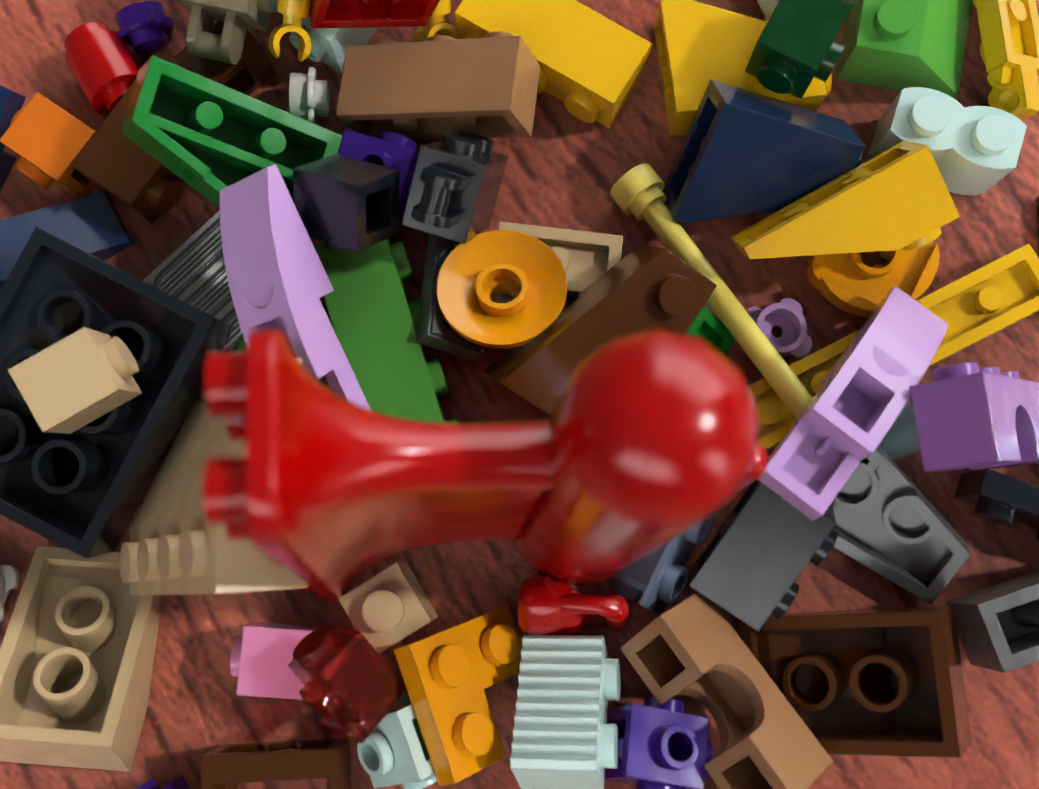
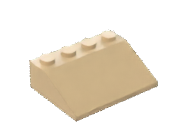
[119,357,308,596]

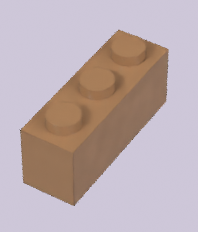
[336,32,541,140]

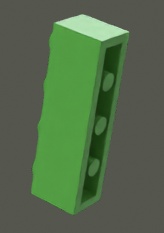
[313,238,459,424]

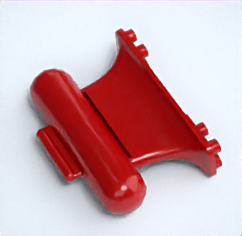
[203,328,768,603]

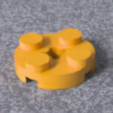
[806,242,940,317]

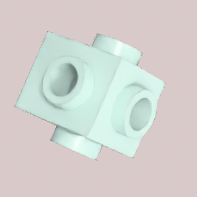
[352,686,437,789]

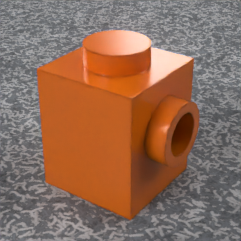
[0,92,96,198]

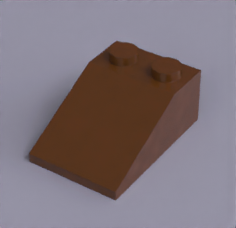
[737,605,972,758]

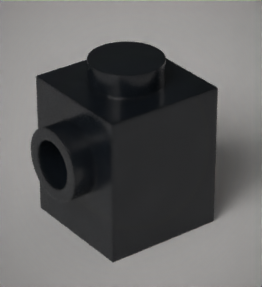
[293,154,400,252]

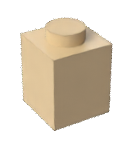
[8,327,142,434]
[338,562,439,658]

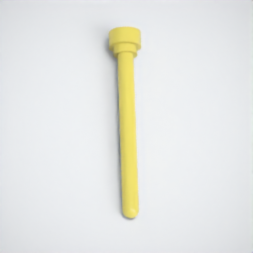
[610,163,813,418]

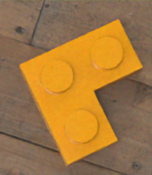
[394,605,523,786]

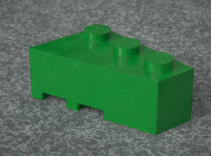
[119,55,343,239]

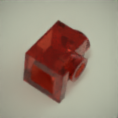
[287,624,406,744]

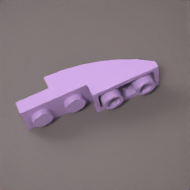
[220,164,371,410]
[758,286,949,521]

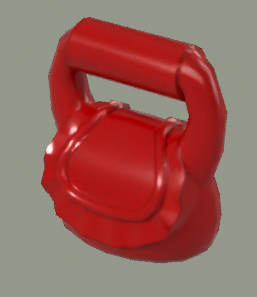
[518,573,630,635]

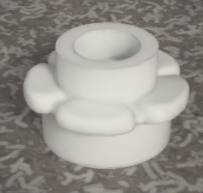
[289,67,330,125]

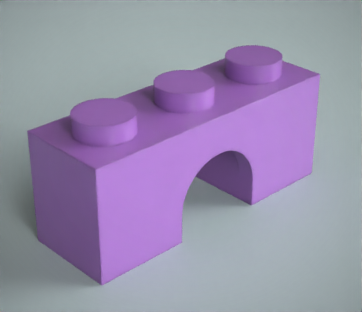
[909,362,1039,472]

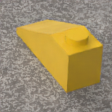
[731,141,960,259]

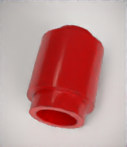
[64,22,140,116]

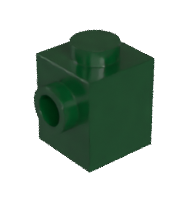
[745,0,853,99]

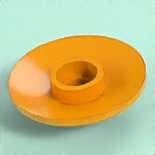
[436,230,567,348]

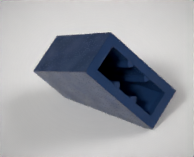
[663,79,866,223]

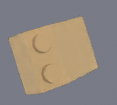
[0,546,163,772]

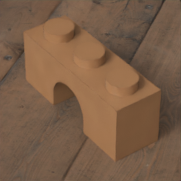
[620,592,833,789]

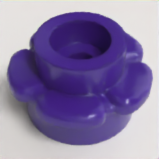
[115,1,174,53]

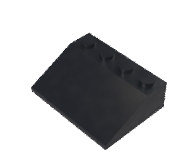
[0,226,234,559]

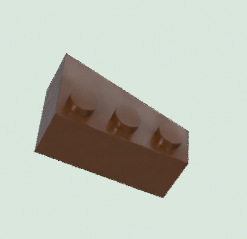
[484,246,717,416]

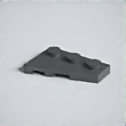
[830,445,970,605]

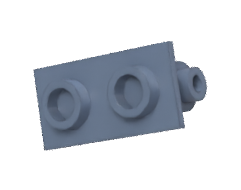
[613,512,715,615]

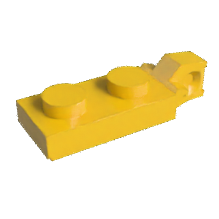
[972,0,1039,121]

